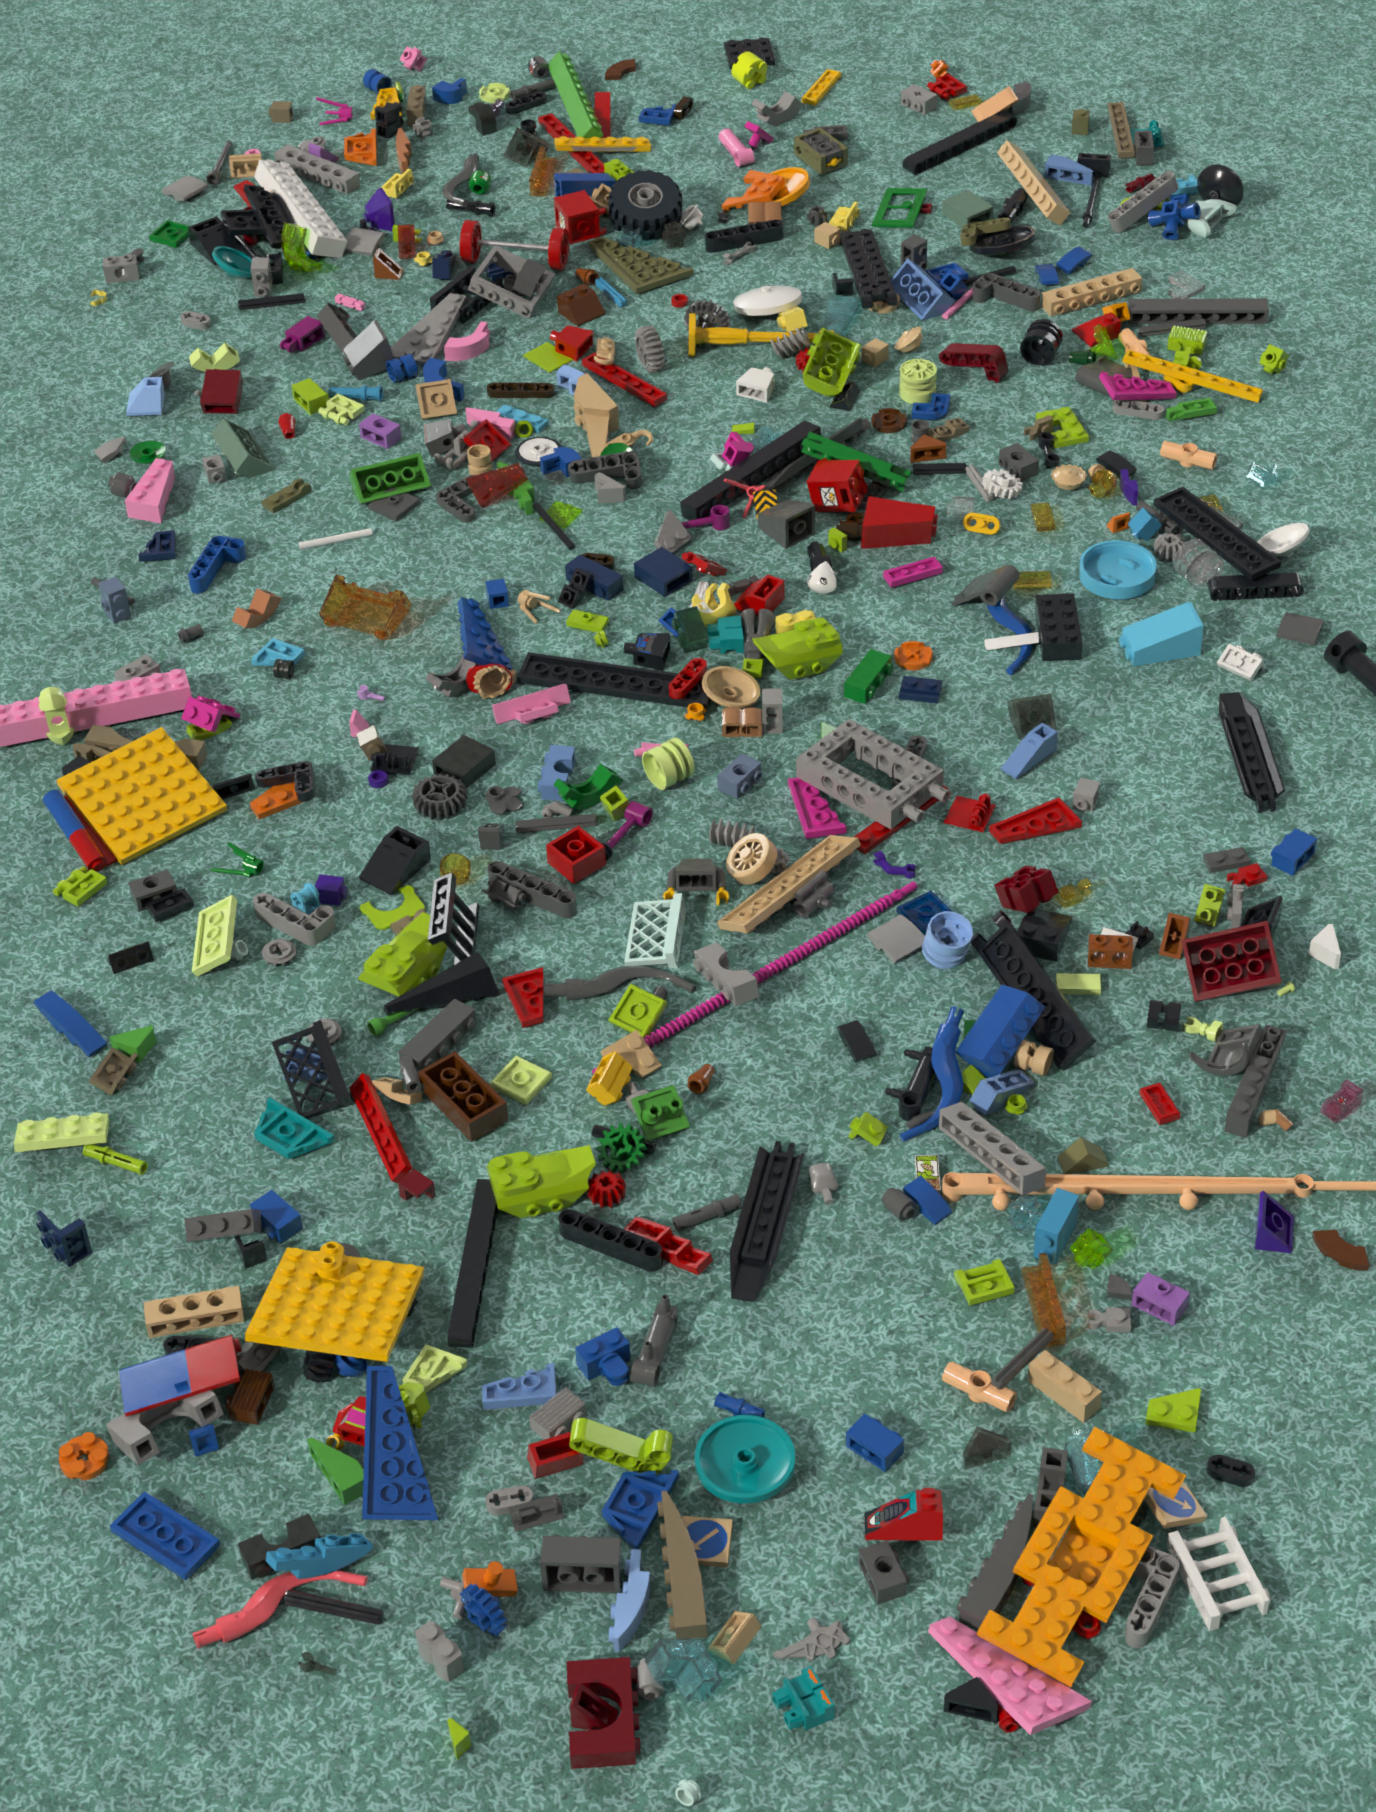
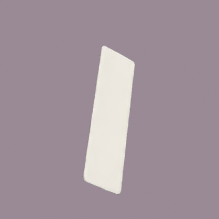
[984,632,1039,650]

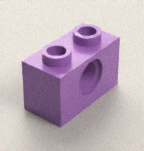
[359,413,402,449]

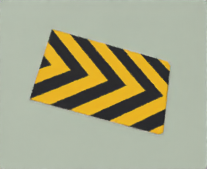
[753,489,778,519]

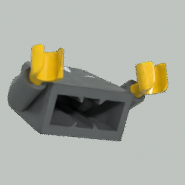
[663,858,729,905]

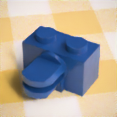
[575,1327,631,1386]

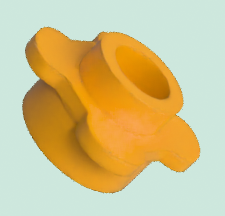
[685,703,706,721]

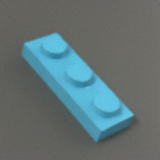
[496,404,549,433]

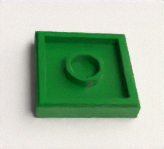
[149,220,189,248]

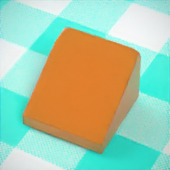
[1107,512,1130,533]

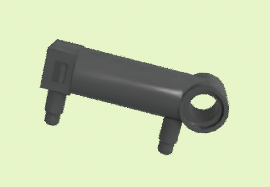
[630,1295,678,1387]

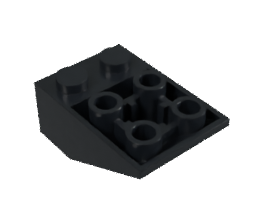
[188,216,243,266]
[359,826,431,895]

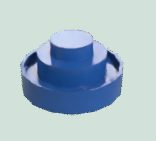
[334,1354,368,1377]

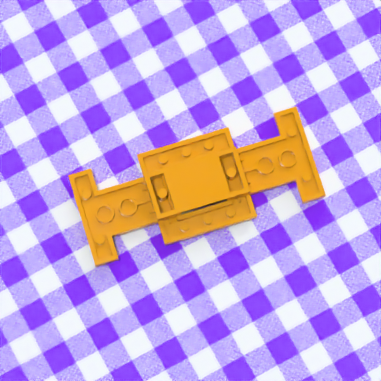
[977,1427,1186,1687]

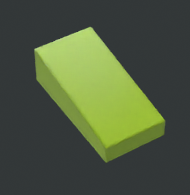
[732,422,755,434]

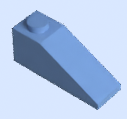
[1044,154,1093,185]
[969,1069,1035,1115]

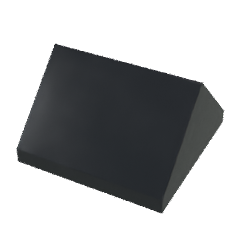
[1241,895,1283,938]

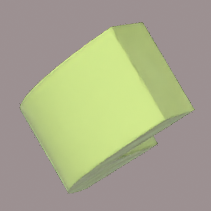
[189,343,240,372]

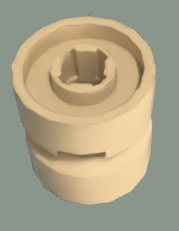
[467,444,492,478]
[1014,1040,1054,1076]

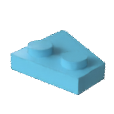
[1170,175,1198,196]
[251,638,305,666]

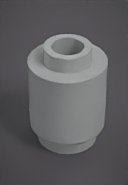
[636,1658,664,1700]

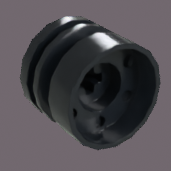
[1020,319,1063,366]

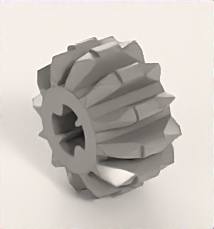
[1153,533,1186,562]

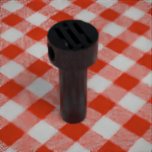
[1323,630,1376,696]

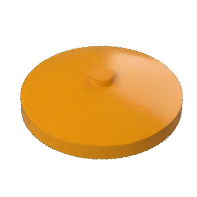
[750,167,810,206]

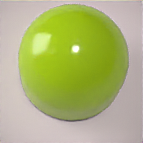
[515,420,533,438]

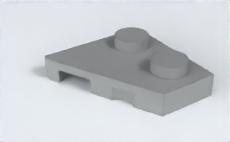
[654,510,693,553]

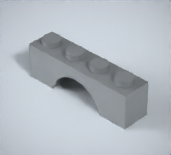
[693,942,759,1006]

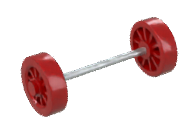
[459,220,570,271]

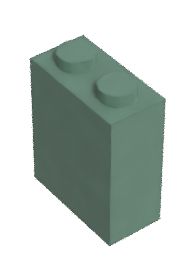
[942,190,993,227]

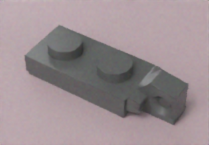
[803,125,848,140]

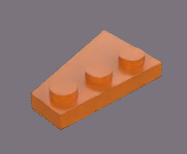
[250,782,303,819]

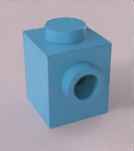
[1128,508,1162,541]

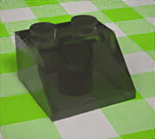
[503,128,550,168]
[1007,694,1057,739]

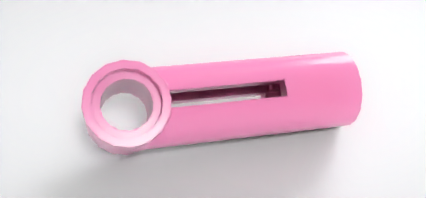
[718,128,755,167]

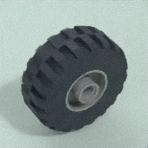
[609,170,682,241]

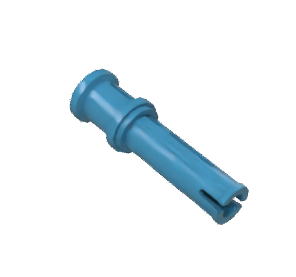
[329,385,383,401]

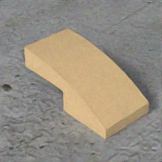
[372,1077,422,1105]

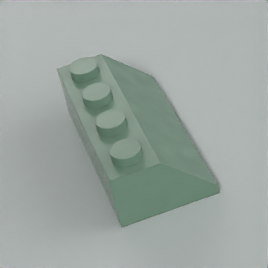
[211,418,275,478]

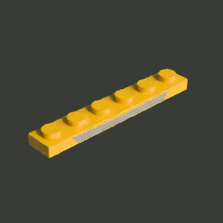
[554,136,651,152]

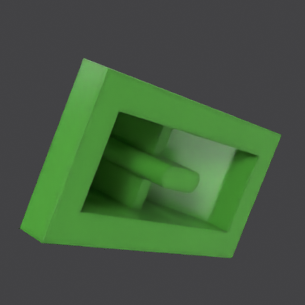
[109,1025,156,1063]

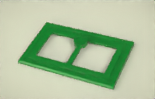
[871,188,928,228]

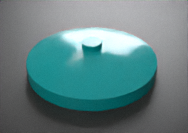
[695,1415,795,1504]

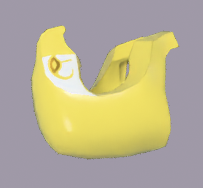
[692,583,737,628]

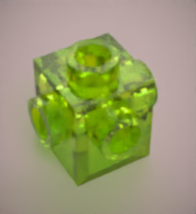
[1070,1228,1113,1269]

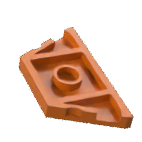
[344,128,377,166]

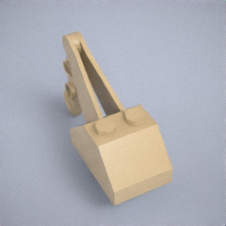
[573,373,653,457]

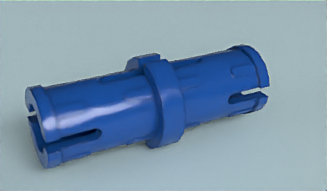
[714,1391,765,1418]

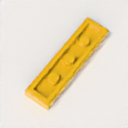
[802,69,841,106]

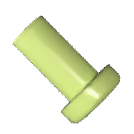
[1277,982,1295,996]

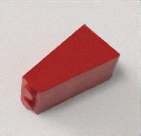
[861,497,938,549]

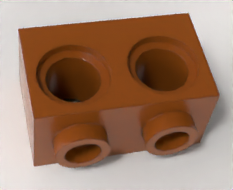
[1087,934,1133,969]

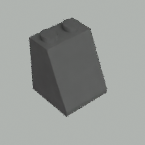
[343,320,394,380]
[758,499,815,549]

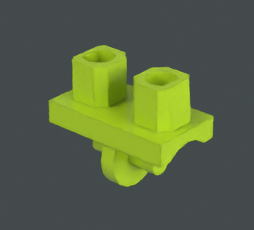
[1173,346,1202,370]
[1194,884,1226,927]

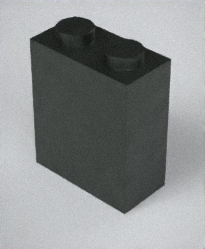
[432,735,496,789]

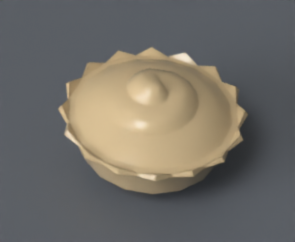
[894,326,923,353]
[1051,464,1087,490]

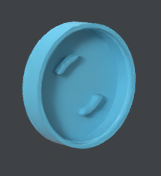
[1079,540,1157,600]

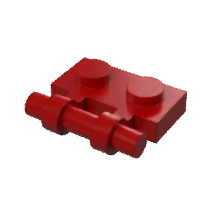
[927,74,967,100]
[682,552,728,576]

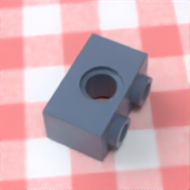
[717,753,762,799]

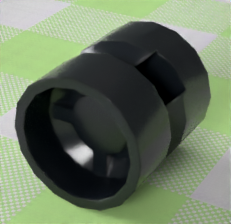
[1147,1000,1181,1032]

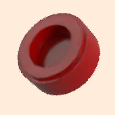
[671,294,688,308]

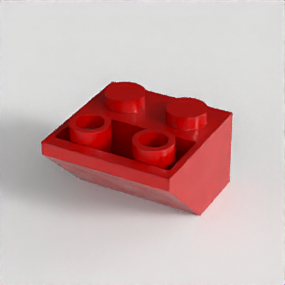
[734,575,785,617]

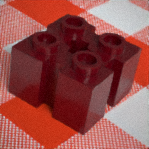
[994,865,1059,913]

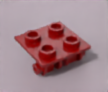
[944,793,996,833]

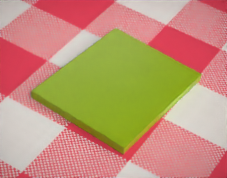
[523,342,573,373]

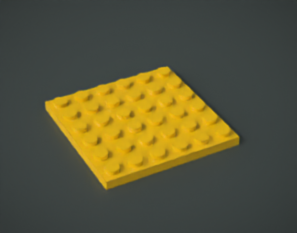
[56,727,227,865]
[245,1247,424,1362]

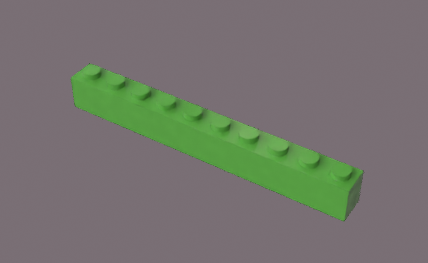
[548,51,603,138]

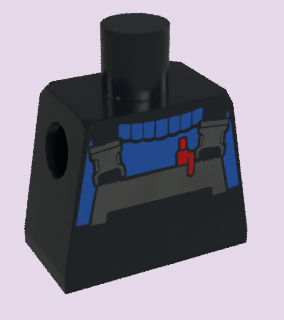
[624,633,671,671]

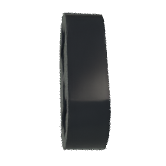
[1207,1454,1255,1487]

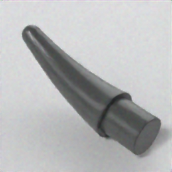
[905,1111,935,1129]

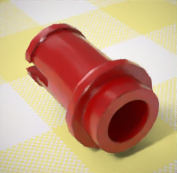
[995,1700,1019,1733]

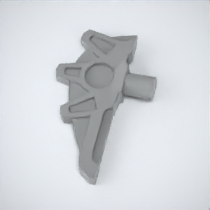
[773,1617,850,1661]

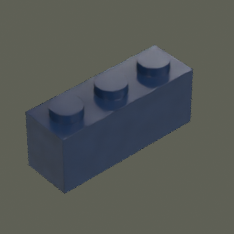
[565,555,624,601]

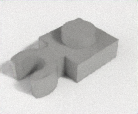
[1088,1308,1131,1333]

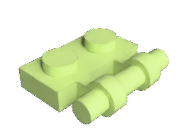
[318,394,365,426]

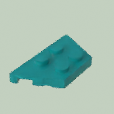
[254,1097,335,1159]

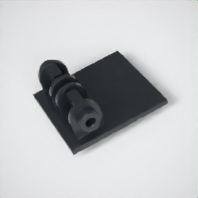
[370,744,419,775]

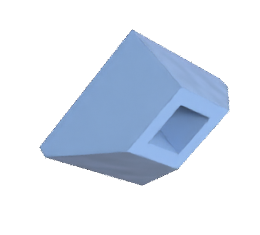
[126,377,165,416]

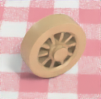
[726,833,777,885]

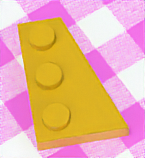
[370,87,402,120]

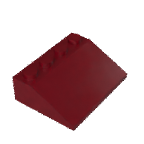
[1181,921,1282,1002]

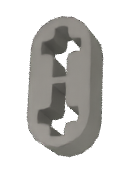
[180,311,211,330]
[485,1486,534,1515]

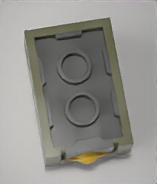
[794,128,848,175]

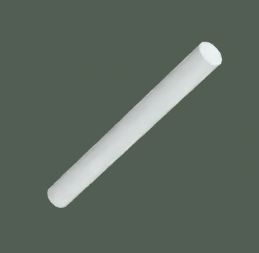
[299,528,373,550]

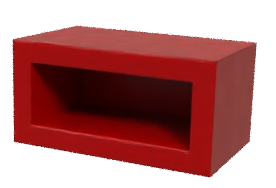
[527,1432,584,1479]

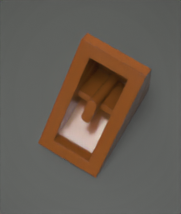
[373,248,404,280]
[910,435,947,463]
[1159,913,1190,959]

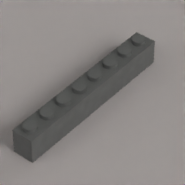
[1128,298,1269,324]

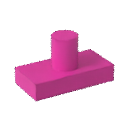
[744,121,774,148]

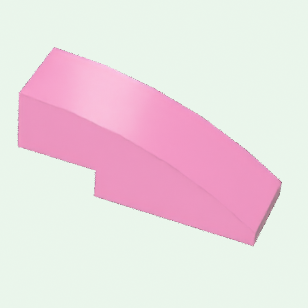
[466,407,516,441]

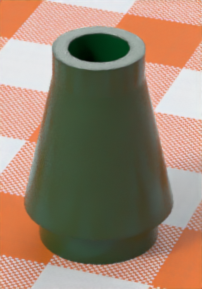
[1069,349,1096,365]

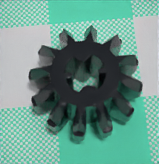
[303,1350,336,1383]

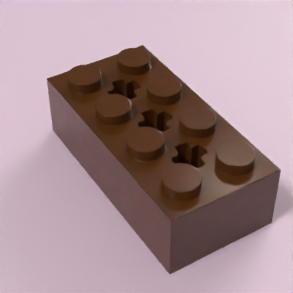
[418,1051,509,1142]

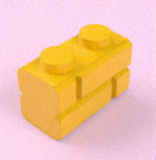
[586,1051,633,1105]

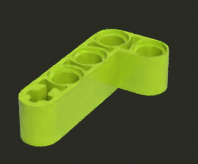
[569,1418,673,1474]

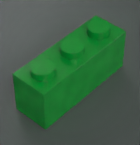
[844,649,893,704]

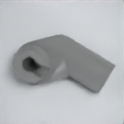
[542,801,573,818]

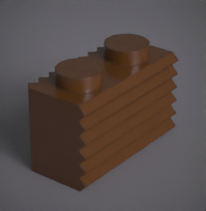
[226,1368,275,1425]

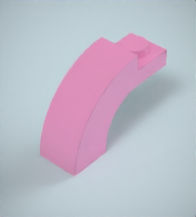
[444,321,490,361]

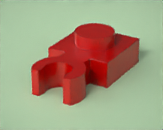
[1227,863,1267,888]

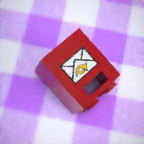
[554,190,607,244]
[806,458,868,512]

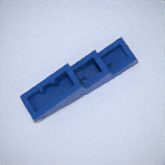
[33,990,107,1057]

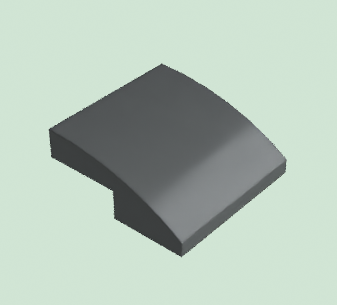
[1276,612,1324,645]

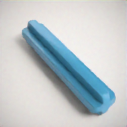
[595,277,627,307]

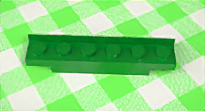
[801,432,912,492]

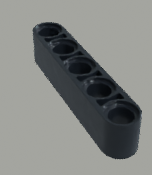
[705,219,783,253]
[1207,572,1304,601]
[558,1209,663,1272]

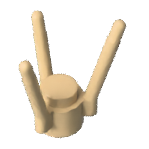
[518,589,561,623]

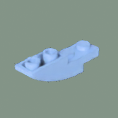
[609,1549,651,1652]

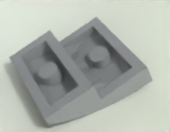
[161,176,208,201]
[344,228,385,256]
[867,915,925,964]

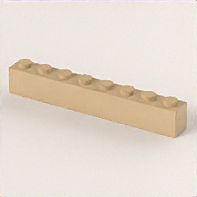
[997,140,1070,225]

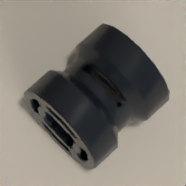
[520,119,537,141]

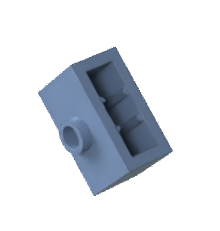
[98,576,131,624]

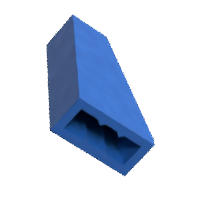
[554,173,616,197]

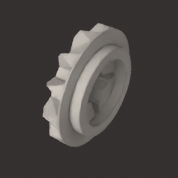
[262,939,296,967]
[307,1019,342,1045]

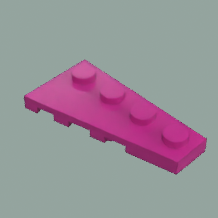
[1099,372,1177,400]

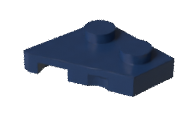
[138,530,176,562]

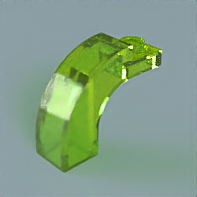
[281,222,322,272]

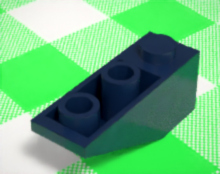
[432,250,457,279]

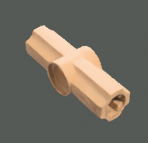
[1118,328,1151,356]
[1160,441,1218,470]
[942,1361,1017,1412]

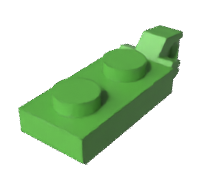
[1166,398,1217,421]

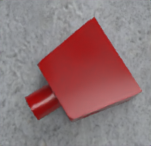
[550,325,593,361]

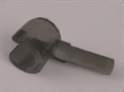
[298,1652,336,1675]

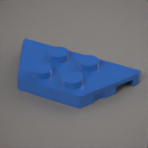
[602,1470,679,1549]

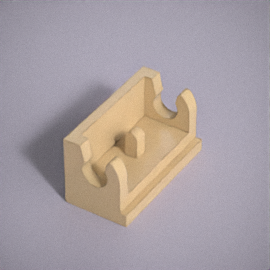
[229,153,263,178]

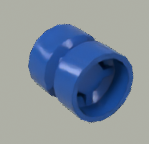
[363,69,392,94]
[386,354,418,383]

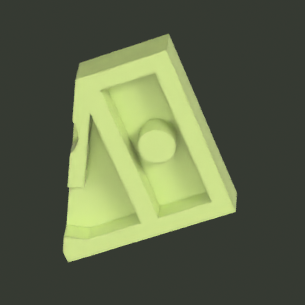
[402,1344,467,1393]

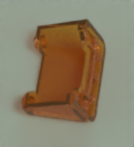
[319,574,412,640]

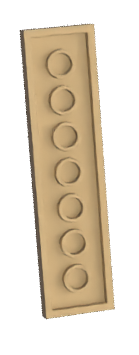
[717,835,861,934]

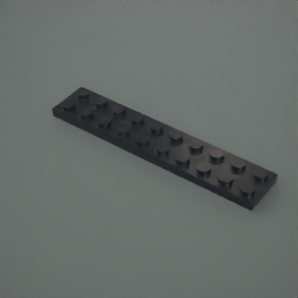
[517,652,711,710]

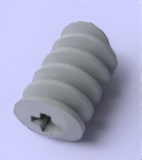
[770,326,810,359]
[709,819,755,847]

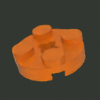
[59,1432,110,1480]

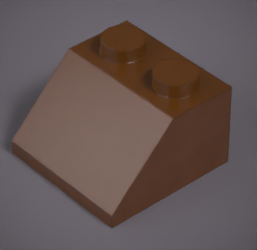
[557,284,606,327]

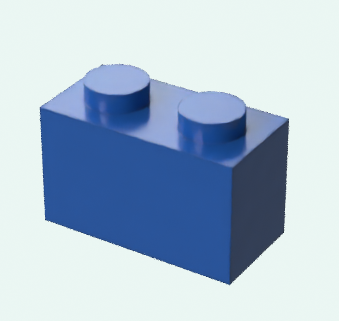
[1271,828,1317,876]
[250,1189,303,1244]
[846,1413,904,1472]

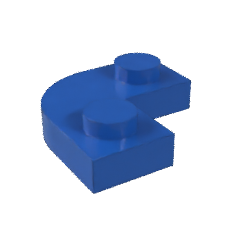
[912,393,950,420]

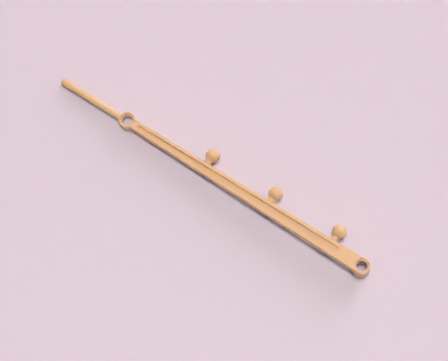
[941,1172,1376,1211]

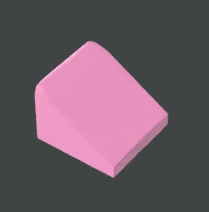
[349,710,369,737]

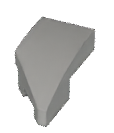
[94,436,127,464]

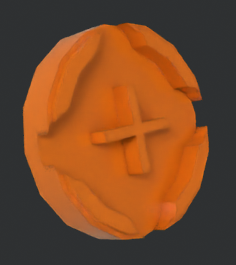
[894,641,933,670]

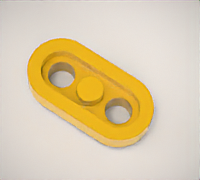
[1163,375,1194,393]
[963,513,1001,535]
[317,1241,344,1279]

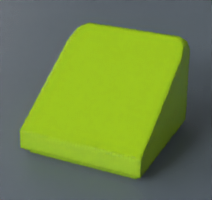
[962,1065,986,1095]
[447,1718,471,1759]

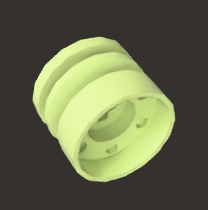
[899,359,937,404]
[642,737,695,790]

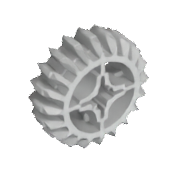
[635,325,665,373]

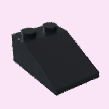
[1017,909,1073,962]

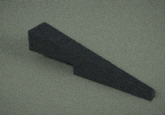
[384,952,499,1016]

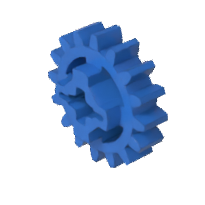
[460,1583,508,1636]

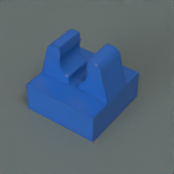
[188,1424,219,1457]

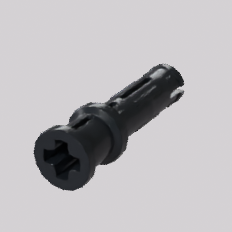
[446,200,495,217]

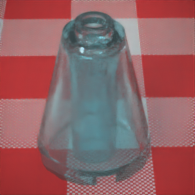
[1064,1429,1107,1498]

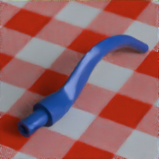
[986,596,1034,675]
[900,1006,964,1142]

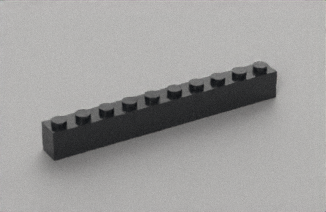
[680,421,821,521]

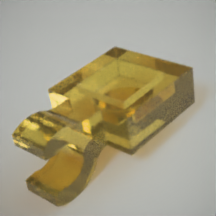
[1054,878,1092,909]

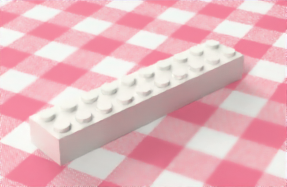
[254,159,347,258]

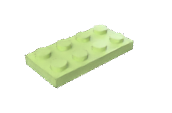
[192,895,237,977]
[14,1113,109,1152]

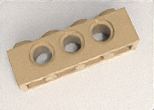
[144,1286,245,1338]

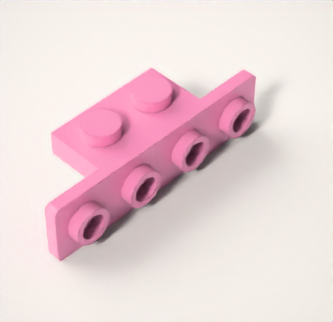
[492,684,571,724]

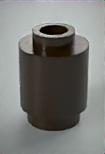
[836,521,862,540]

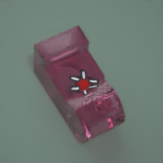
[1320,1079,1363,1123]

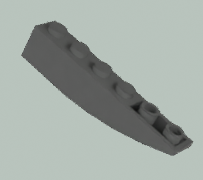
[1224,1024,1287,1138]
[957,1493,1033,1630]

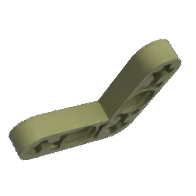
[960,218,1011,246]

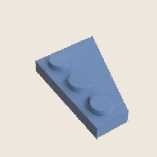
[482,1362,556,1410]

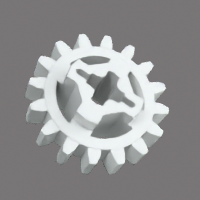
[982,469,1023,499]

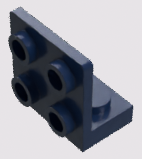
[36,1210,92,1267]

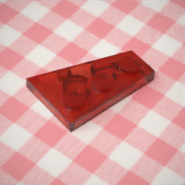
[465,463,529,508]

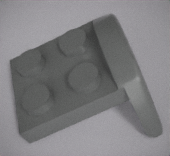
[1188,1024,1263,1076]

